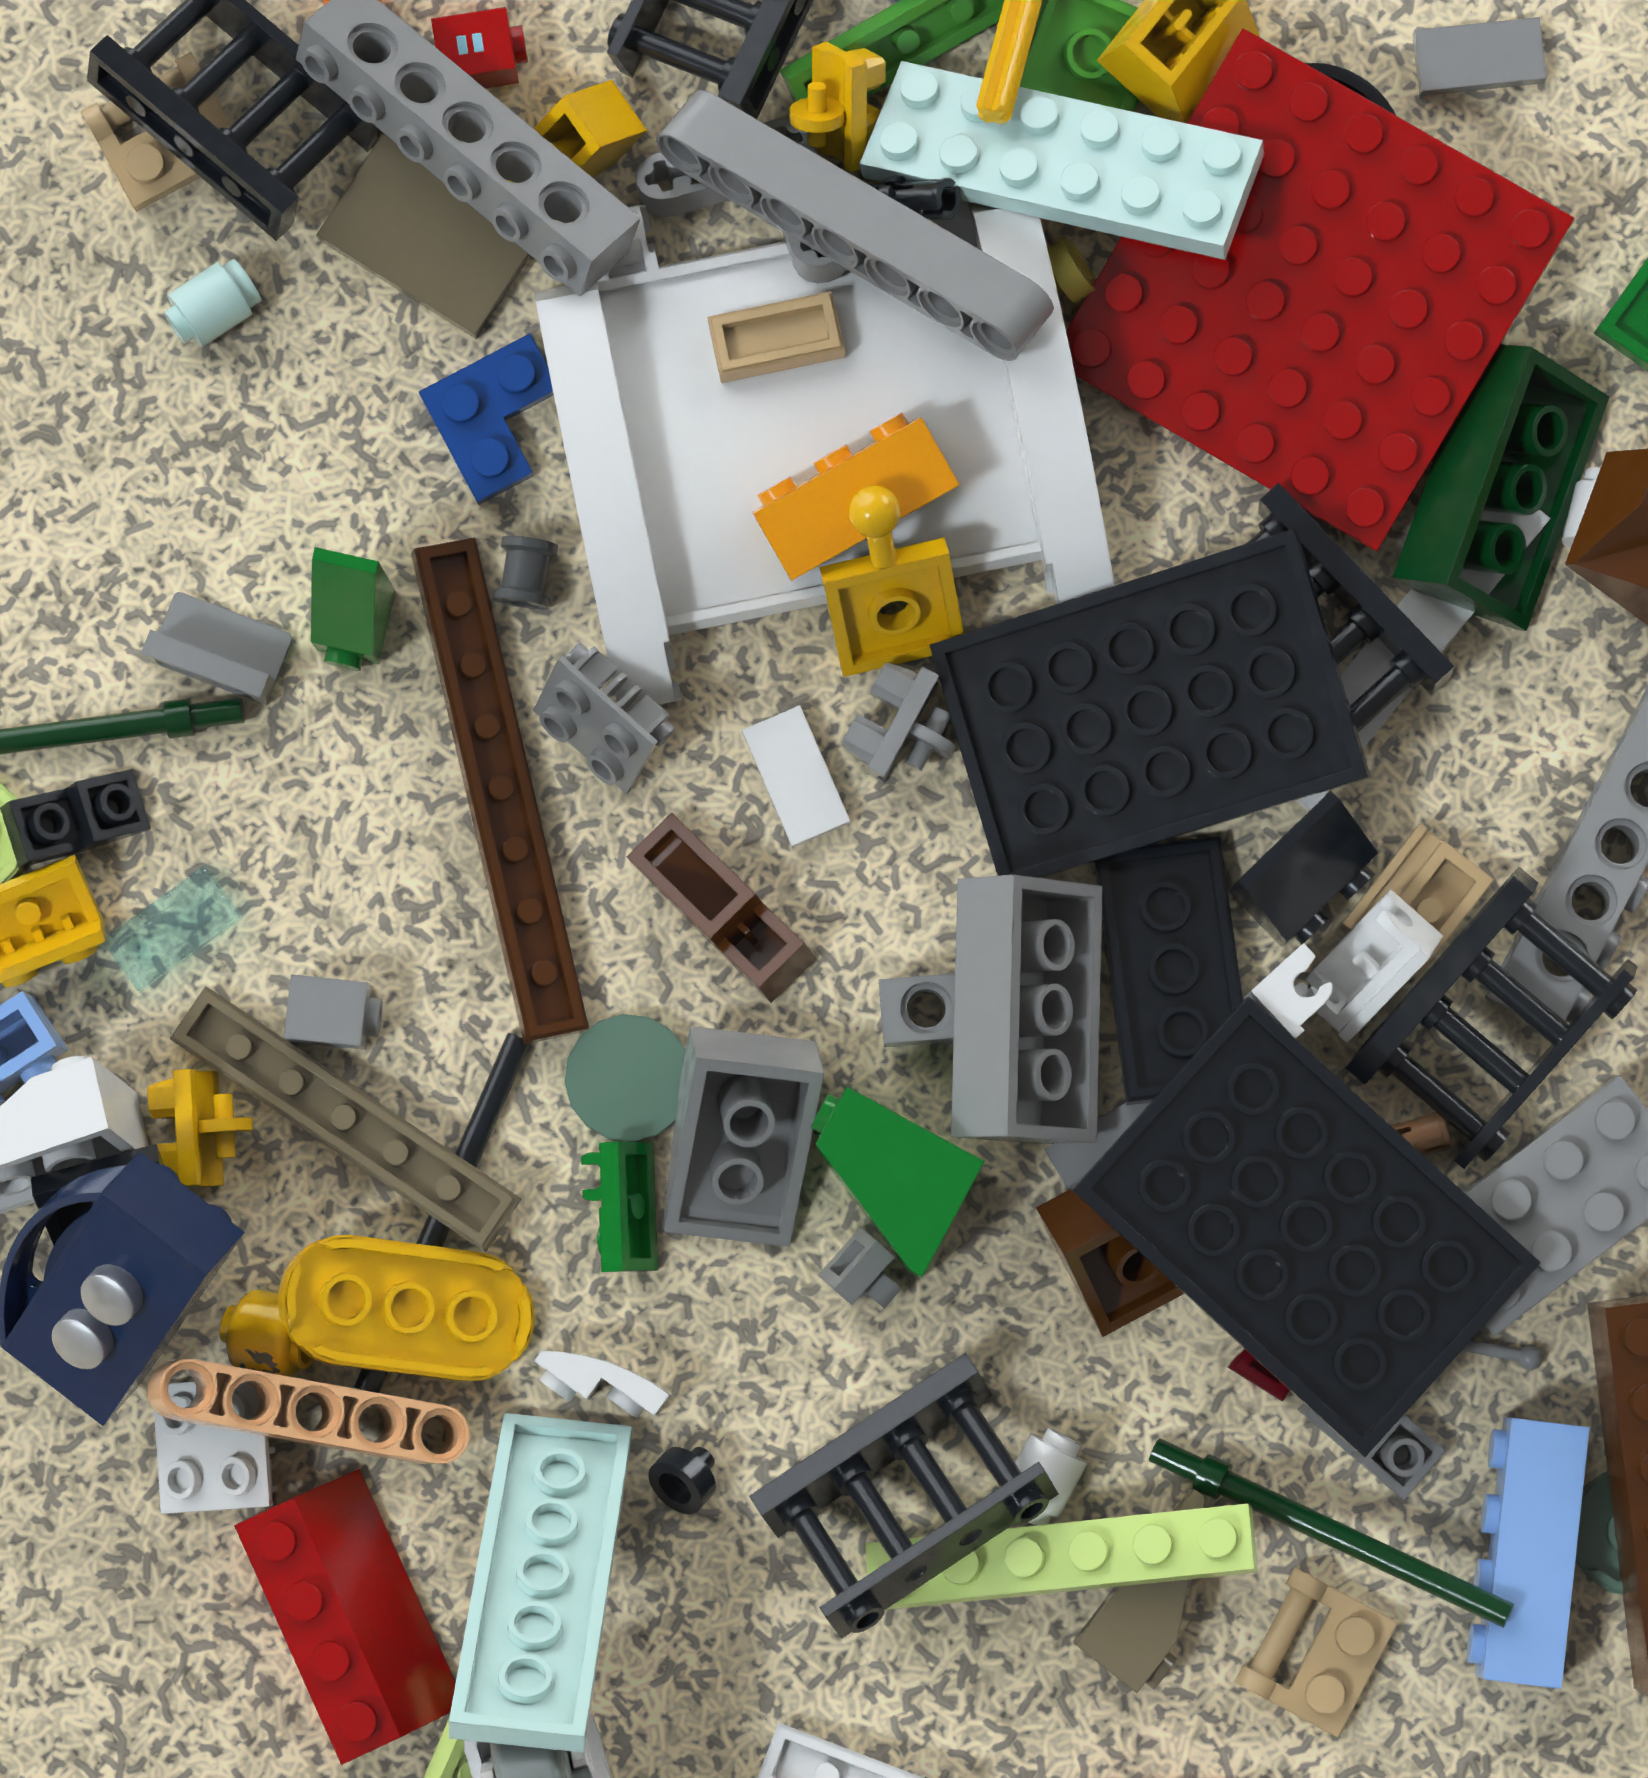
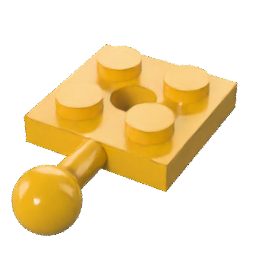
[819,486,964,677]

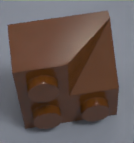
[1565,449,1648,625]

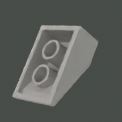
[663,1026,824,1247]

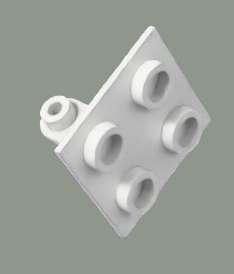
[154,1382,278,1514]

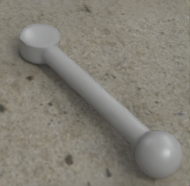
[1462,1340,1543,1370]

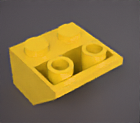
[1096,0,1260,124]

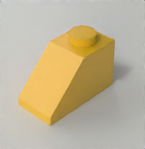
[507,80,647,183]

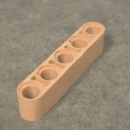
[147,1359,470,1464]

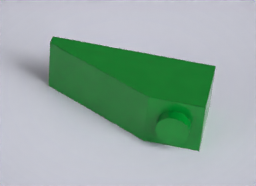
[311,547,396,671]

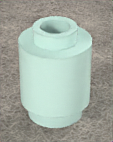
[163,259,262,348]

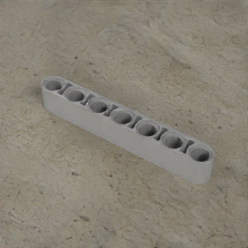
[656,90,1054,361]

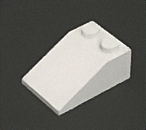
[0,1056,149,1214]

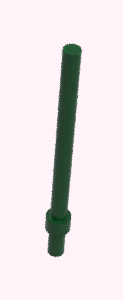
[0,698,245,755]
[1149,1438,1515,1628]

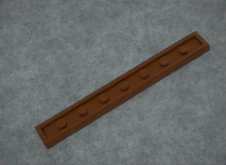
[411,537,589,1044]

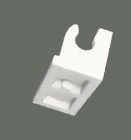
[1303,889,1443,1043]
[1243,943,1333,1039]

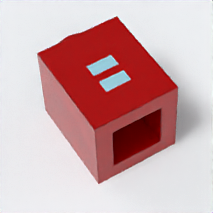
[431,7,528,89]

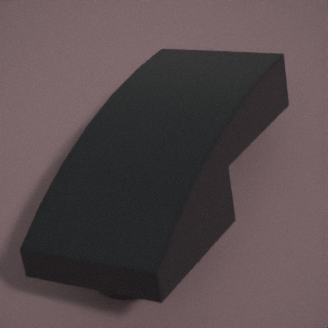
[0,769,151,868]

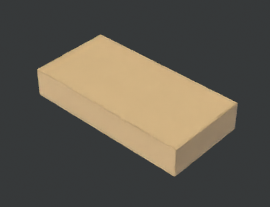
[707,291,846,383]

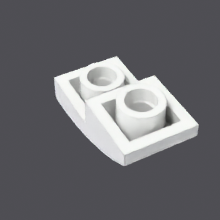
[534,1351,671,1418]

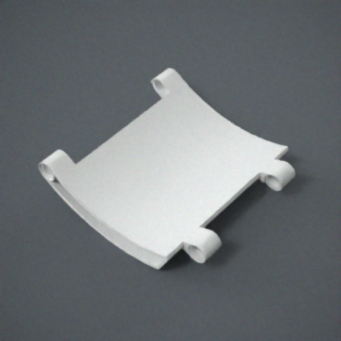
[535,200,1115,711]

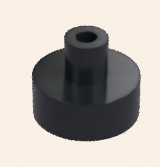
[648,1447,716,1514]

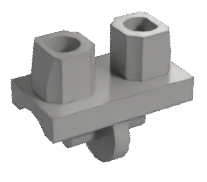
[842,662,956,783]

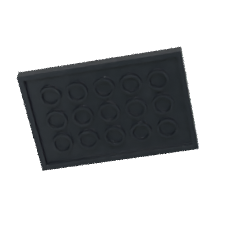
[929,529,1371,878]
[1071,996,1541,1457]

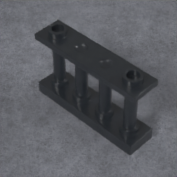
[87,0,379,241]
[607,0,814,119]
[1246,483,1454,732]
[1346,866,1638,1169]
[749,1352,1059,1639]

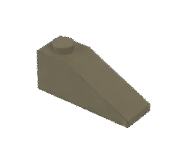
[1072,1488,1205,1693]

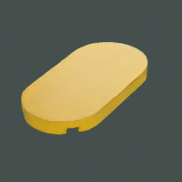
[278,1235,535,1381]

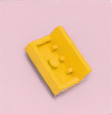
[0,855,106,987]

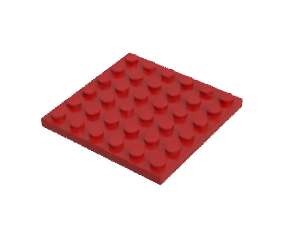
[1066,28,1575,552]

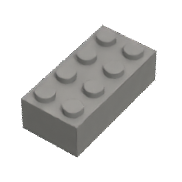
[951,875,1102,1144]
[1463,1075,1648,1337]

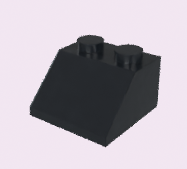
[1228,791,1378,947]

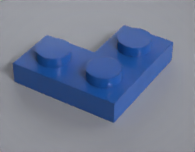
[418,333,554,505]

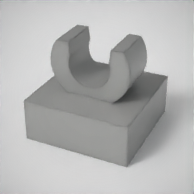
[818,1228,902,1309]

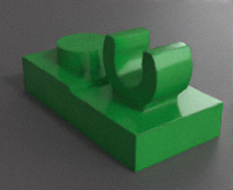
[581,1141,658,1272]

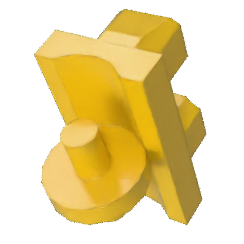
[789,41,886,172]
[147,1069,253,1187]

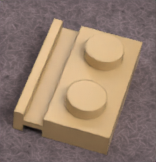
[1340,823,1494,982]

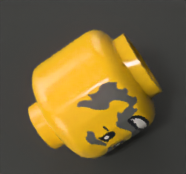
[219,1289,314,1377]

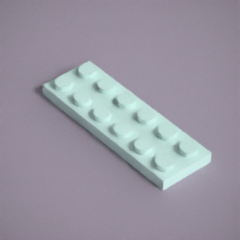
[860,61,1264,260]
[449,1413,632,1753]

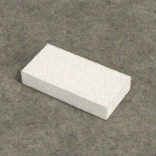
[742,705,850,848]

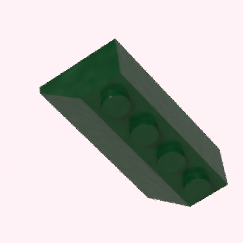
[1392,344,1610,631]

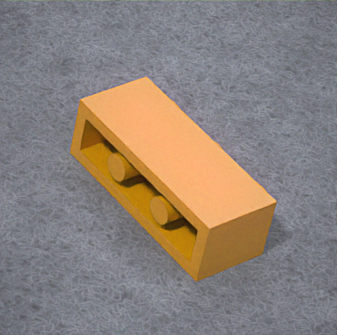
[752,413,960,581]

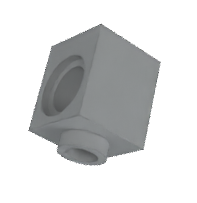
[879,973,955,1047]
[284,974,383,1050]

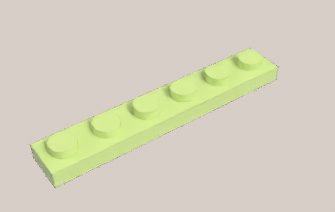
[865,1504,1258,1610]

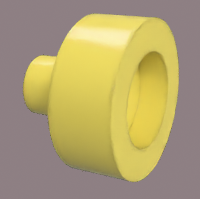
[1047,236,1096,304]

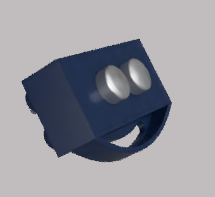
[0,1151,245,1426]

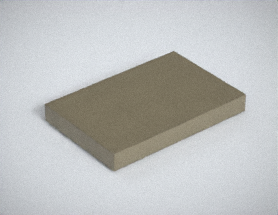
[316,133,531,339]

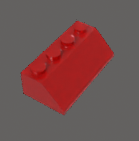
[234,1469,456,1765]

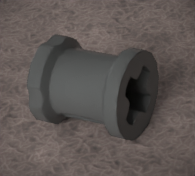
[492,536,558,610]

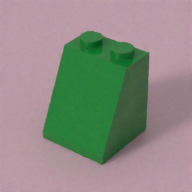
[810,1086,985,1279]

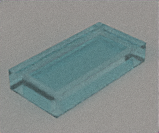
[103,865,244,993]

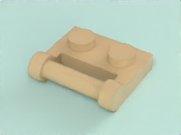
[81,52,232,212]
[1234,1567,1398,1738]

